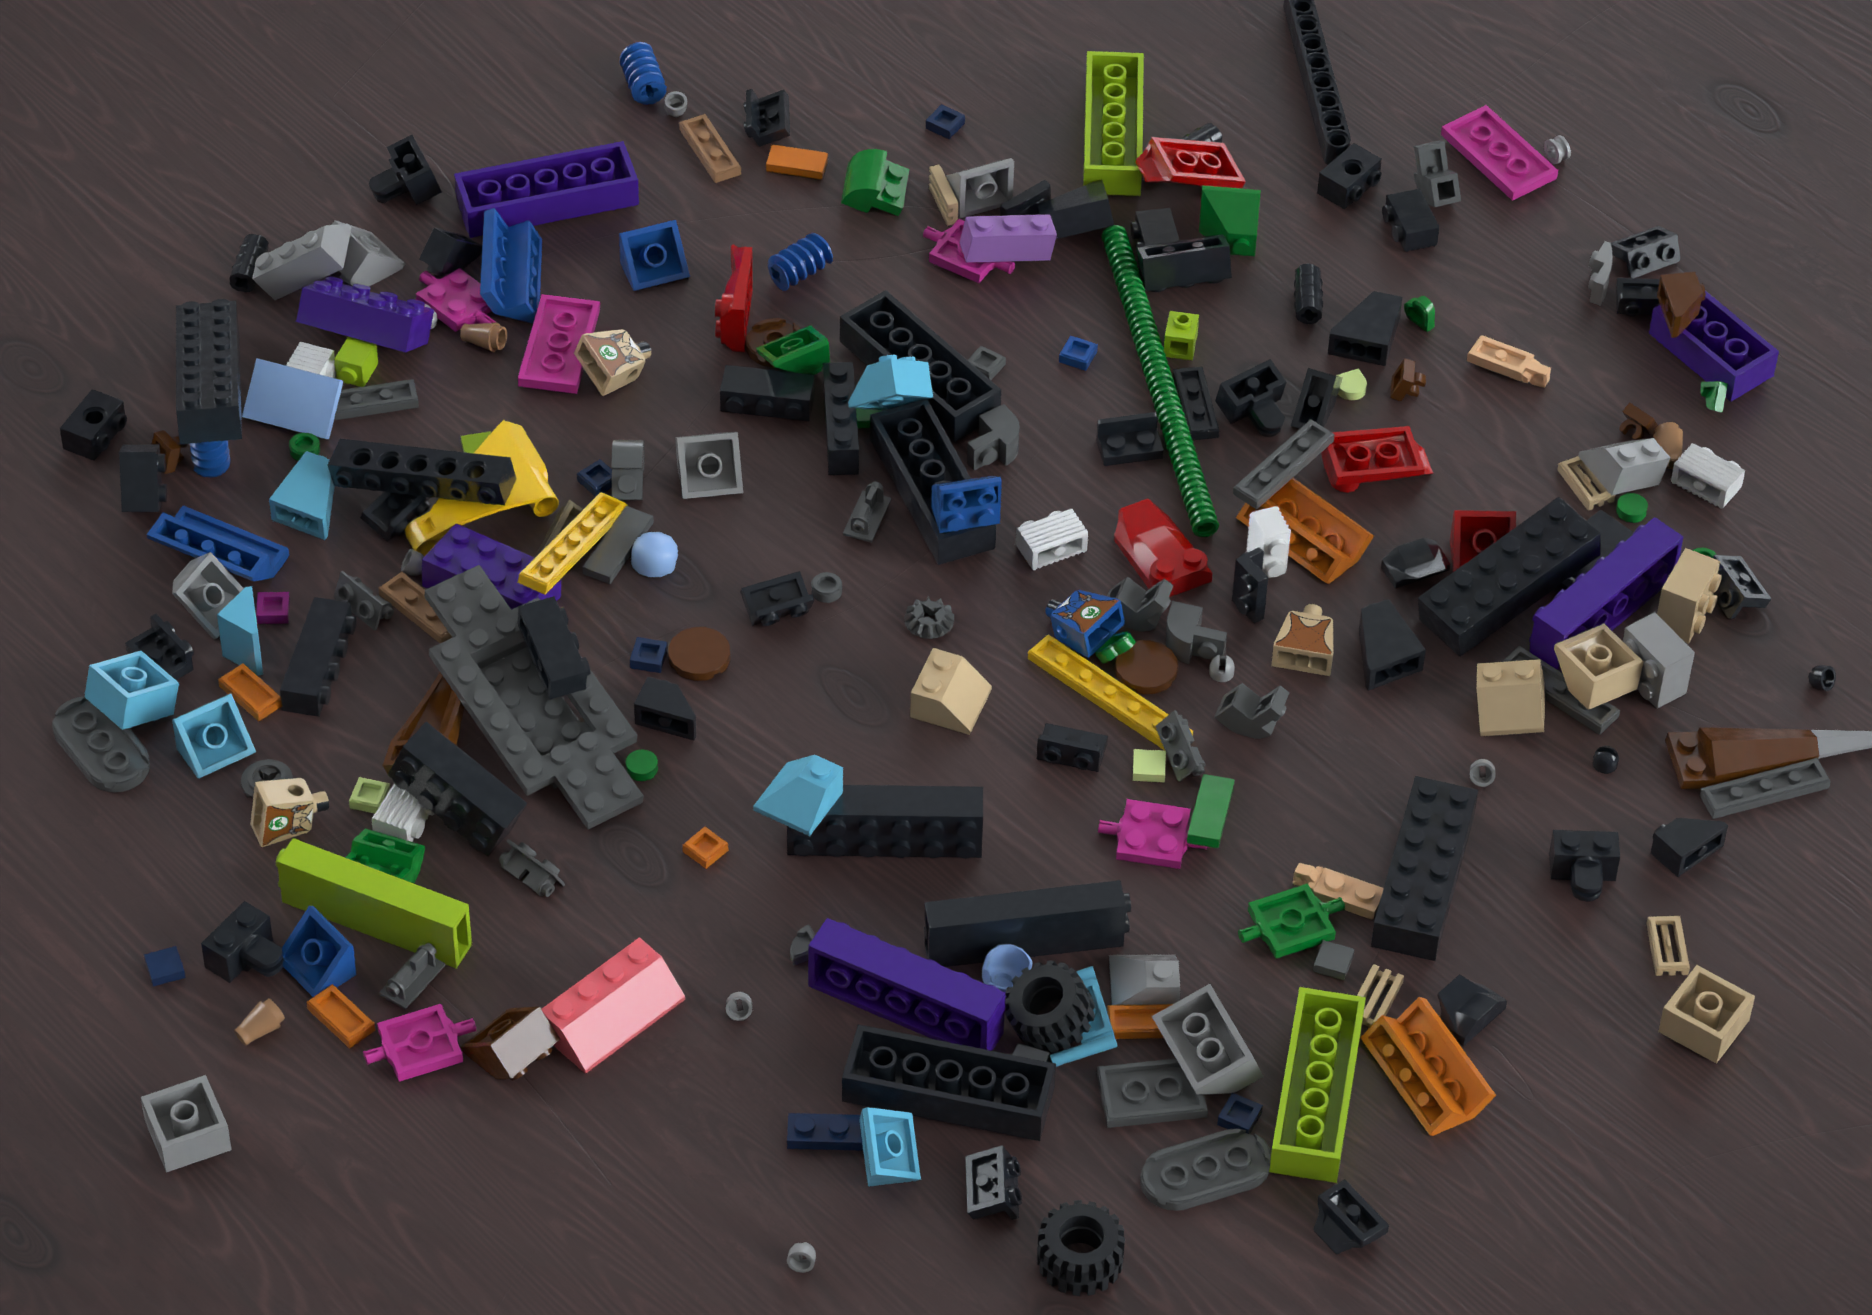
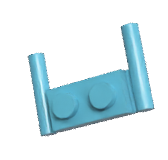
[1050,966,1118,1067]

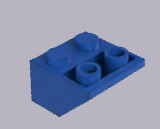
[931,476,1002,533]

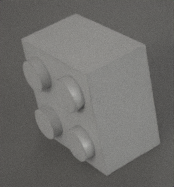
[1623,612,1695,709]
[141,1075,232,1172]

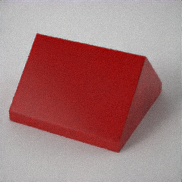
[1450,510,1516,572]

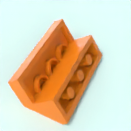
[1236,478,1374,584]
[1360,997,1496,1136]

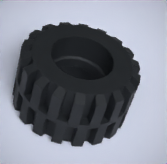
[1005,961,1095,1054]
[1037,1200,1125,1296]

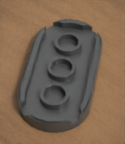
[52,697,150,792]
[1140,1129,1271,1211]

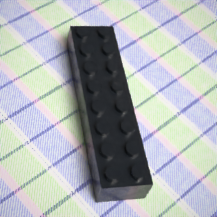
[176,299,242,444]

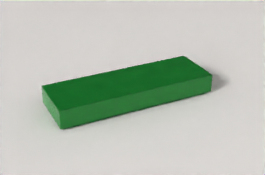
[1187,774,1235,848]

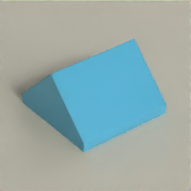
[217,586,263,675]
[172,694,256,778]
[859,1107,921,1186]

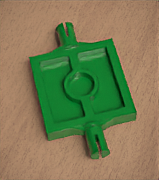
[1238,884,1345,959]

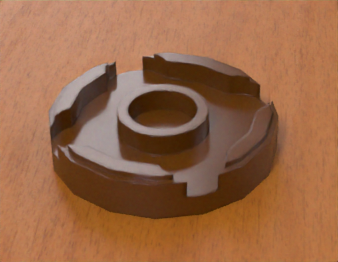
[746,318,800,368]
[668,627,730,681]
[1115,640,1178,694]

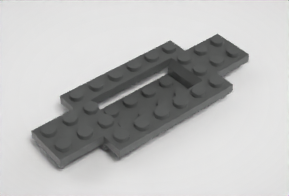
[424,565,644,829]

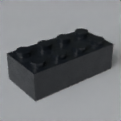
[388,722,527,856]

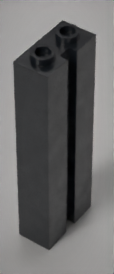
[924,880,1131,967]

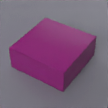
[256,592,290,624]

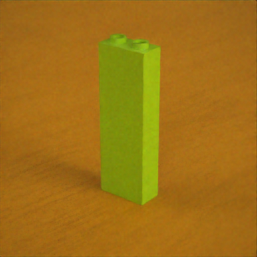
[276,838,472,969]

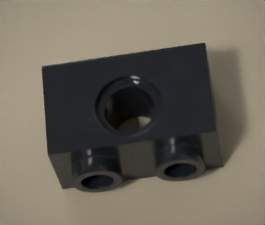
[1317,143,1382,209]
[60,389,127,461]

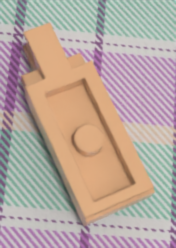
[1467,335,1551,388]
[1293,863,1384,920]

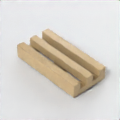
[929,165,958,226]
[1558,456,1615,511]
[1646,916,1690,976]
[1357,964,1404,1027]

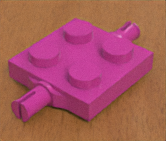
[923,219,1015,283]
[416,268,496,332]
[1098,799,1207,869]
[363,1004,477,1082]

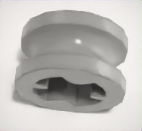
[1544,135,1571,164]

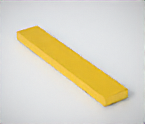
[517,492,628,595]
[1028,634,1193,751]

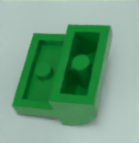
[841,149,909,216]
[345,828,425,883]

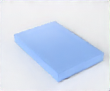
[242,358,343,439]

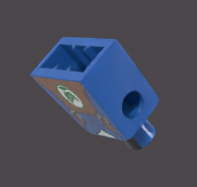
[1046,590,1125,658]

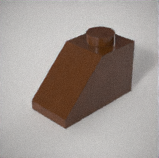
[1657,272,1706,338]

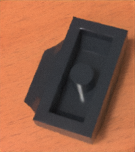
[1000,180,1051,216]
[1381,538,1451,589]
[1437,974,1507,1047]
[1313,1179,1389,1254]

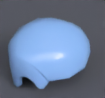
[631,532,678,577]
[982,944,1033,997]

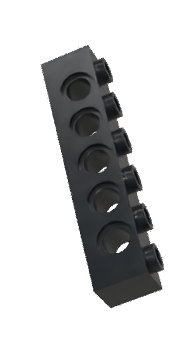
[327,439,517,505]

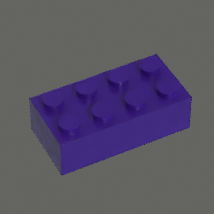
[296,277,434,353]
[1649,291,1779,402]
[422,523,561,610]

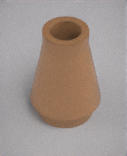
[460,322,507,352]
[1653,422,1683,469]
[233,998,285,1046]

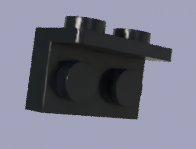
[1611,226,1680,278]
[1096,412,1164,466]
[1713,555,1771,619]
[1036,723,1108,772]
[965,1145,1022,1220]

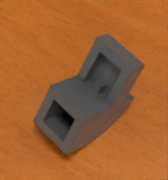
[1414,140,1461,207]
[967,404,1020,470]
[611,440,645,501]
[1107,577,1173,632]
[1165,601,1227,664]
[1214,683,1289,739]

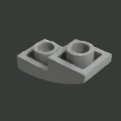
[1588,241,1613,306]

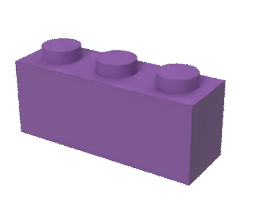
[960,215,1057,263]

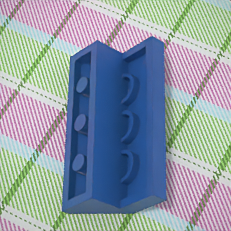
[480,208,542,323]
[146,506,290,581]

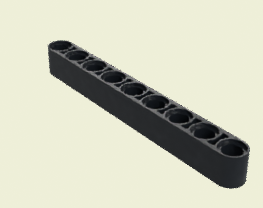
[1283,0,1351,165]

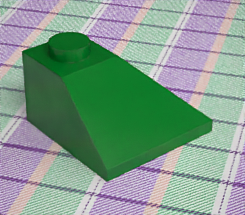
[1199,185,1261,256]
[756,325,830,375]

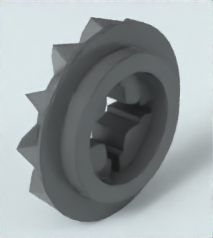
[904,596,954,639]
[241,759,293,797]

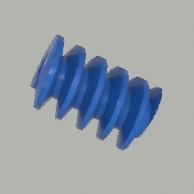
[620,42,667,105]
[768,233,833,291]
[190,440,231,478]

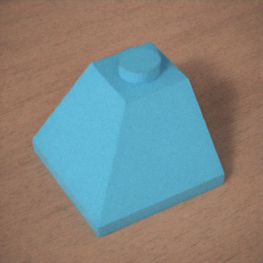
[753,755,843,836]

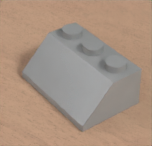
[252,223,352,300]
[1152,984,1263,1094]

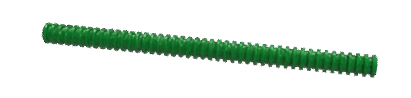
[1101,225,1219,537]

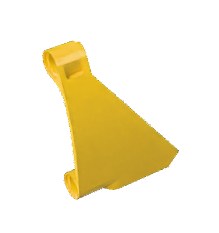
[405,420,559,556]

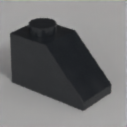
[419,228,482,277]
[1291,368,1343,428]
[634,677,696,741]
[1650,818,1728,877]

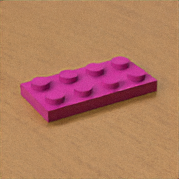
[1441,105,1558,201]
[518,294,600,394]

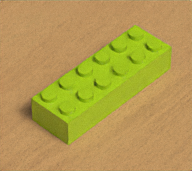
[1083,51,1144,196]
[1269,987,1366,1183]

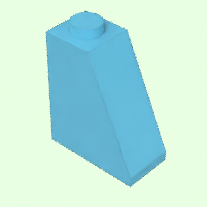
[269,451,335,540]

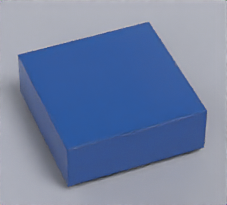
[1059,335,1098,371]

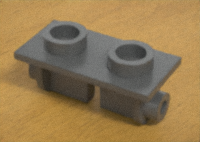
[843,481,892,543]
[333,571,394,630]
[1155,710,1206,782]
[499,839,565,897]
[379,943,445,1010]

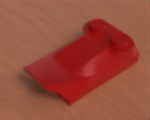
[1136,137,1246,189]
[715,244,753,352]
[1322,426,1433,493]
[1114,498,1213,597]

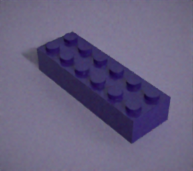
[454,141,639,238]
[1529,517,1683,673]
[808,918,1006,1051]

